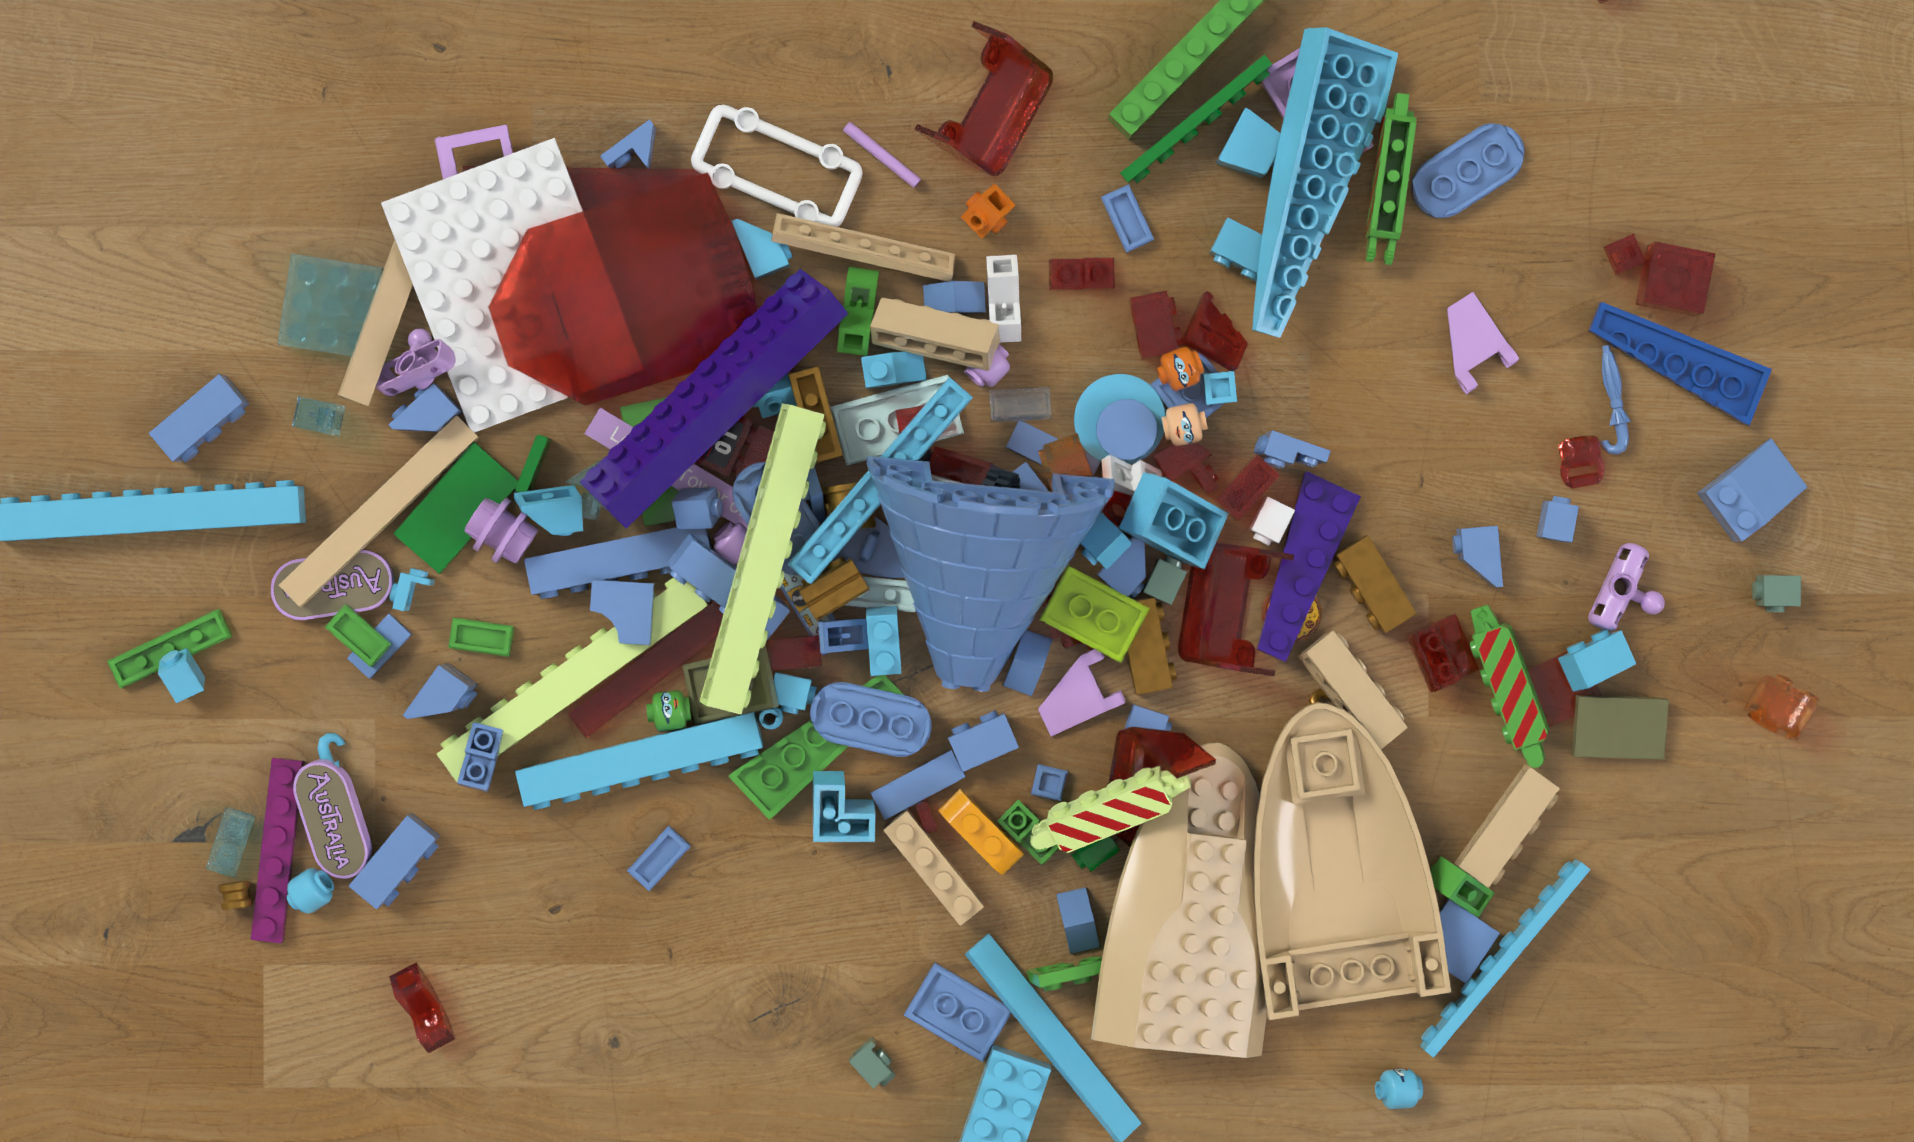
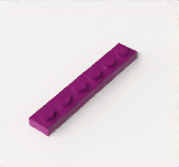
[251,757,304,943]

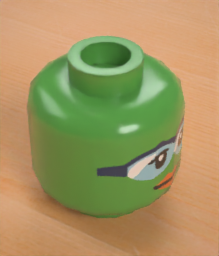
[646,690,691,732]

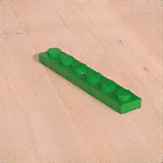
[1120,54,1272,184]

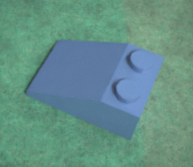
[1697,438,1807,542]

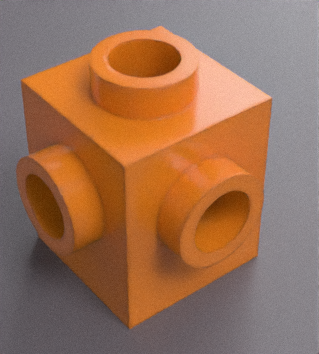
[961,183,1016,239]

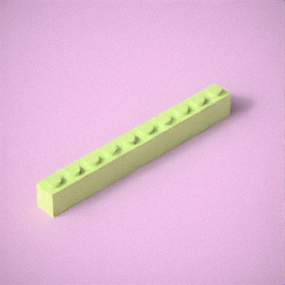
[699,403,826,715]
[437,577,710,782]

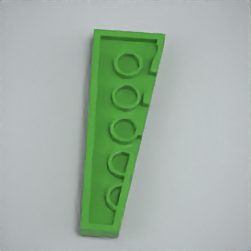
[729,675,903,820]
[1026,956,1102,991]

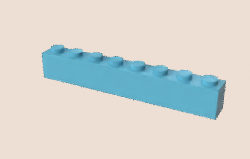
[515,712,764,810]

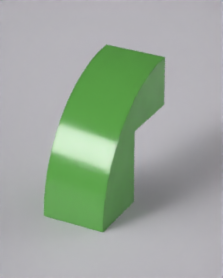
[837,267,879,356]

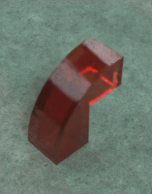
[764,636,822,671]
[389,962,455,1053]

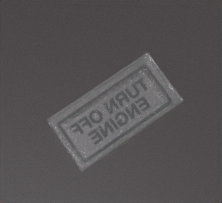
[989,387,1052,422]

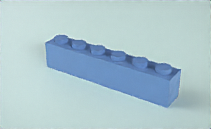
[524,527,712,599]

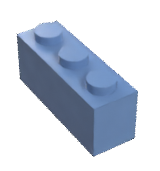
[149,374,250,463]
[349,813,440,909]

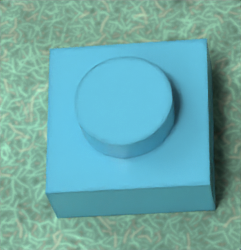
[1203,371,1237,405]

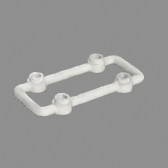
[691,105,863,227]

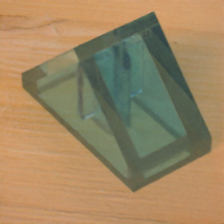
[292,396,345,436]

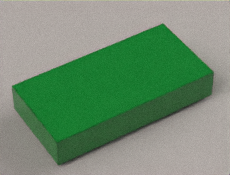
[515,434,552,492]

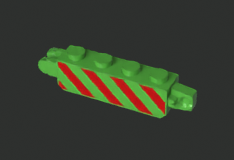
[1365,93,1416,265]
[1470,604,1550,769]

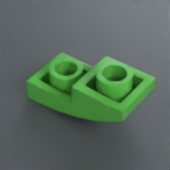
[997,799,1059,865]

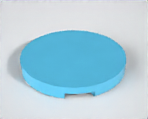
[1074,374,1165,464]

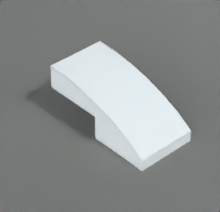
[1101,455,1162,495]

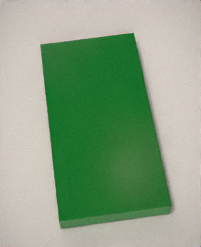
[393,442,518,574]

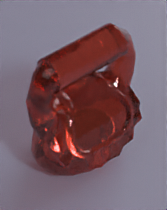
[1559,435,1605,489]

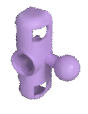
[375,329,456,396]
[1588,543,1665,632]

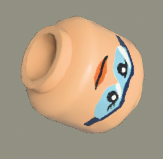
[1161,403,1208,446]

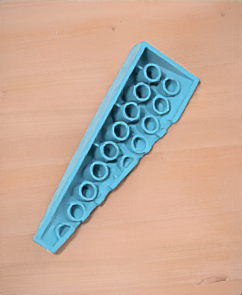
[1252,27,1398,338]

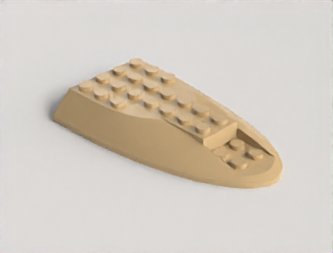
[1253,702,1451,1020]
[1091,742,1267,1058]

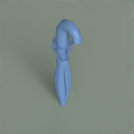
[1600,345,1632,455]

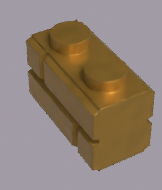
[798,556,870,621]

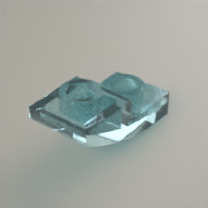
[206,807,256,878]

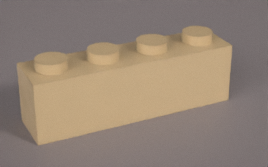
[870,297,1000,371]
[1297,630,1408,749]
[1454,765,1560,888]
[883,808,984,926]

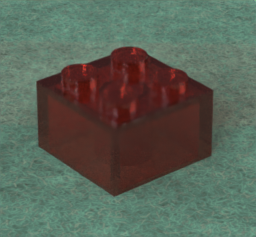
[1635,241,1716,316]

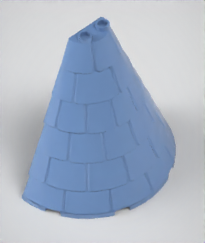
[867,456,1115,692]

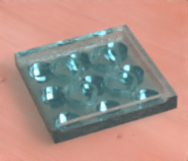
[277,254,384,356]

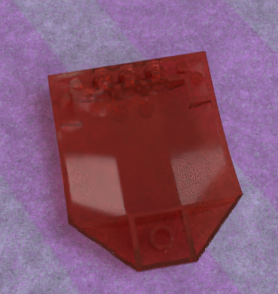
[488,173,757,406]

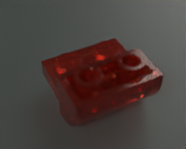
[1406,614,1479,693]

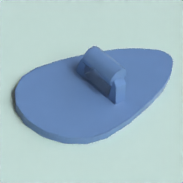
[826,516,905,578]

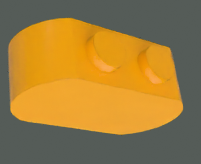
[938,789,1024,876]

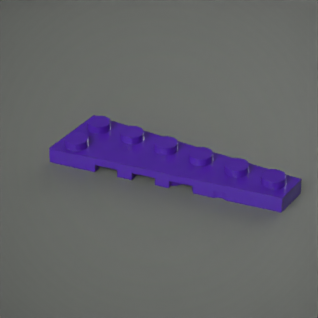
[1256,471,1361,663]

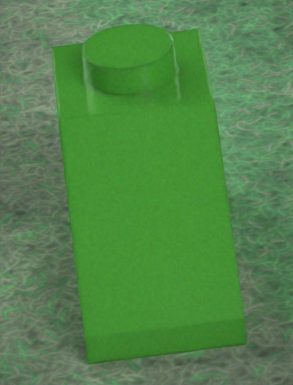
[1430,856,1495,918]

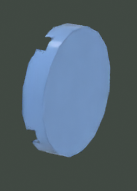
[1096,399,1157,460]

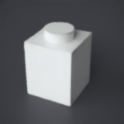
[1249,497,1295,546]

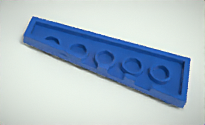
[1588,302,1772,426]

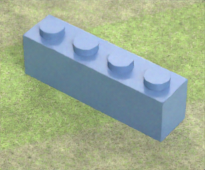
[668,533,790,639]

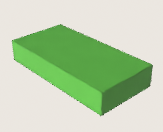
[325,604,393,668]
[448,617,515,657]

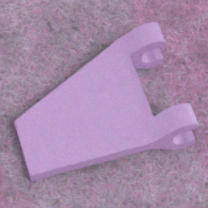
[1447,292,1519,394]
[1038,649,1126,736]

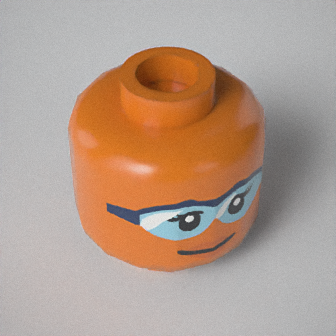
[1156,346,1204,391]

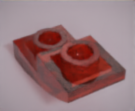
[1049,258,1115,290]

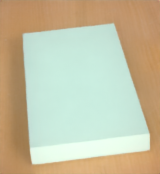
[830,375,964,466]

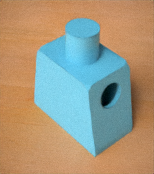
[1216,107,1280,178]

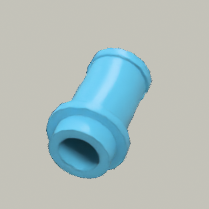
[759,707,783,730]

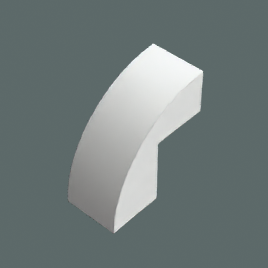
[986,255,1021,343]

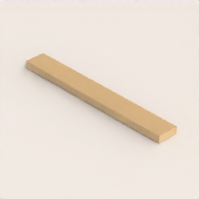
[279,415,479,608]

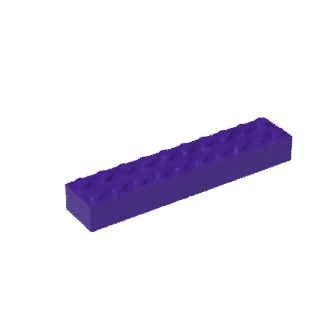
[579,269,848,529]

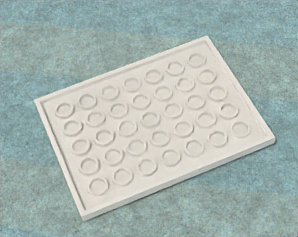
[381,138,644,433]

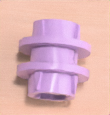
[464,498,538,564]

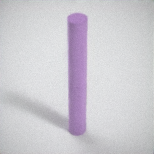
[843,122,921,188]

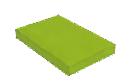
[1039,565,1150,663]

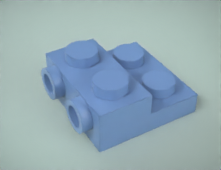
[1253,430,1331,469]

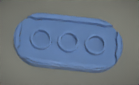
[1411,123,1524,218]
[733,462,821,575]
[810,682,932,757]

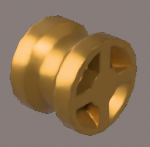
[218,880,253,910]

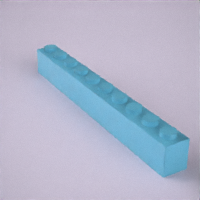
[0,480,306,541]

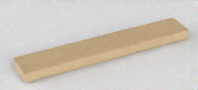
[771,213,956,282]
[337,240,413,407]

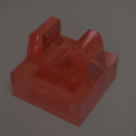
[1603,234,1646,275]

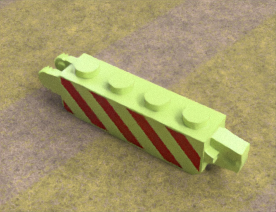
[1030,766,1191,853]

